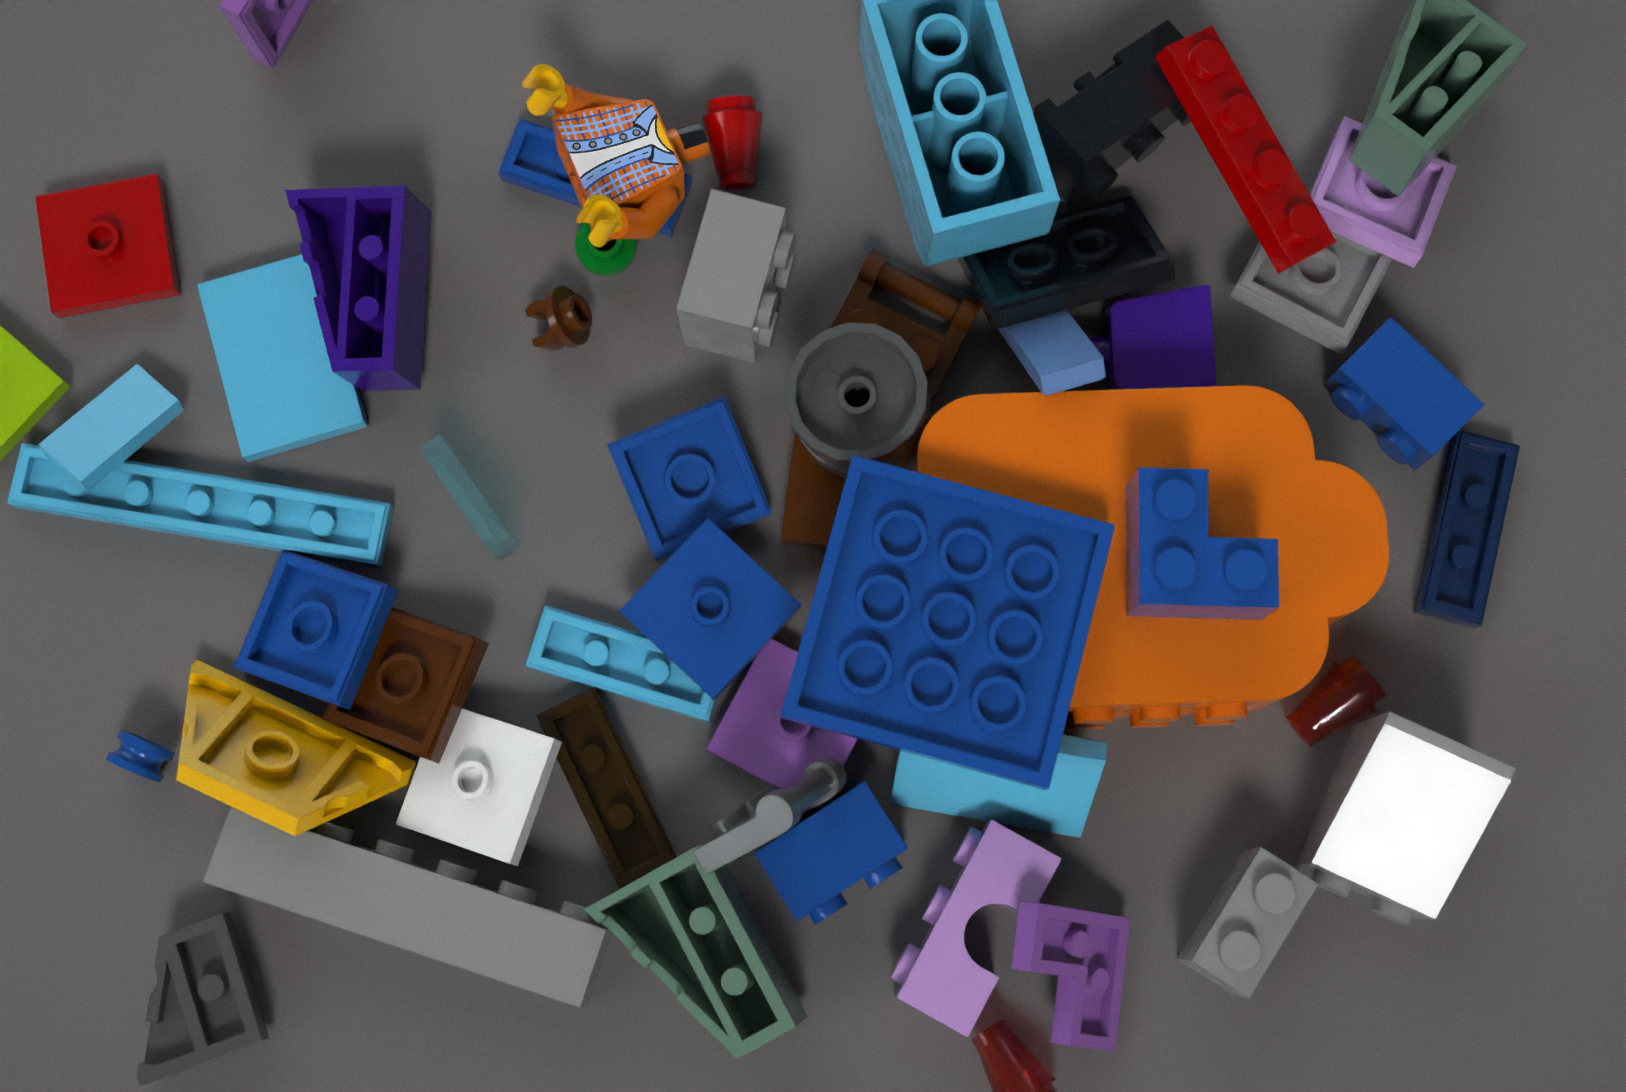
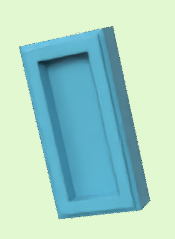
[38,364,184,492]

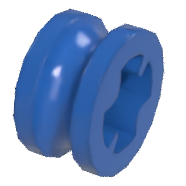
[106,729,175,783]

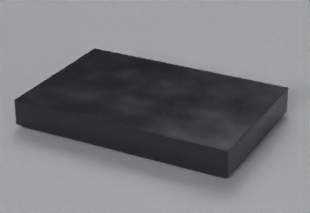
[958,195,1175,330]

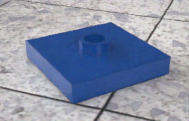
[607,396,772,562]
[619,518,802,701]
[233,550,398,710]

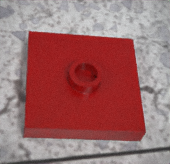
[35,174,180,318]

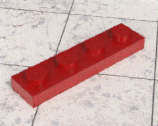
[1155,25,1336,274]

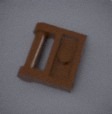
[830,249,982,403]

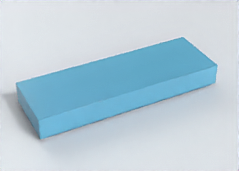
[525,605,717,723]

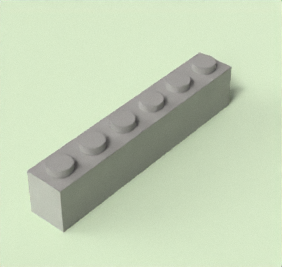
[203,807,612,1008]

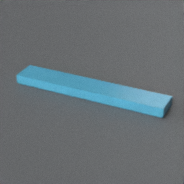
[7,443,395,568]

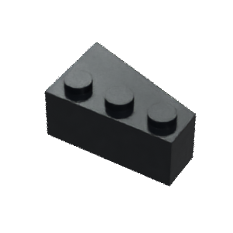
[1033,19,1191,207]

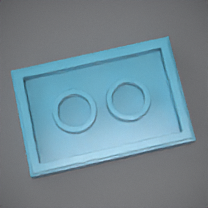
[197,254,368,462]
[889,734,1107,838]

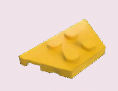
[176,659,416,836]

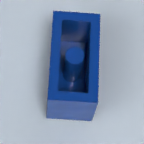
[1323,317,1485,471]
[754,781,908,925]

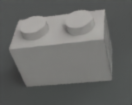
[1178,847,1319,999]

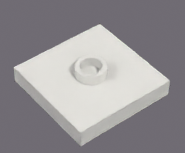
[396,709,562,866]

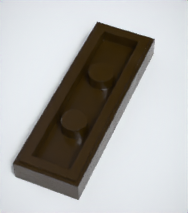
[536,687,678,889]

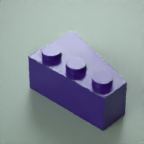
[285,185,431,391]

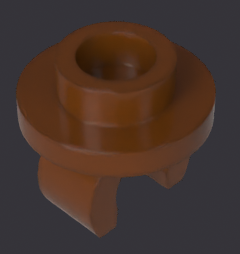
[525,286,592,350]

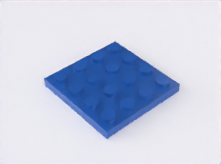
[781,455,1115,790]

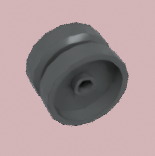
[785,322,932,479]

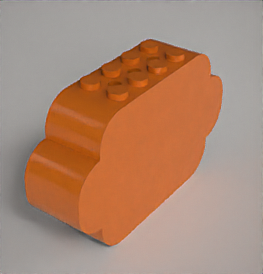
[913,385,1389,731]

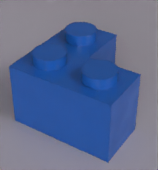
[1126,467,1279,620]

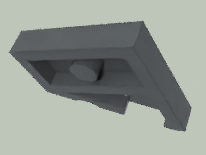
[137,913,269,1086]

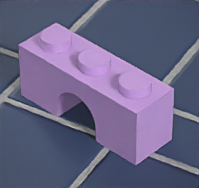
[890,819,1062,1037]

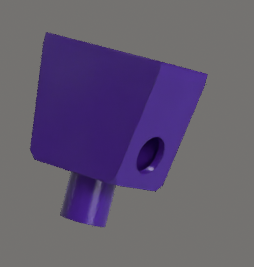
[1087,285,1217,390]

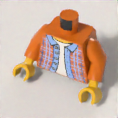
[522,64,710,247]

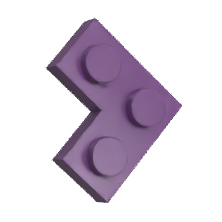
[1011,901,1130,1051]

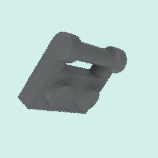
[693,757,846,875]

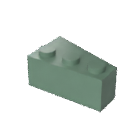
[1349,0,1529,197]
[584,844,808,1059]

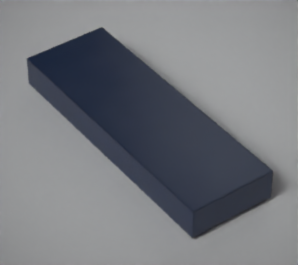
[1413,430,1520,629]

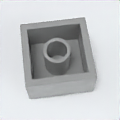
[676,189,796,364]

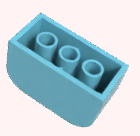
[860,0,1060,267]

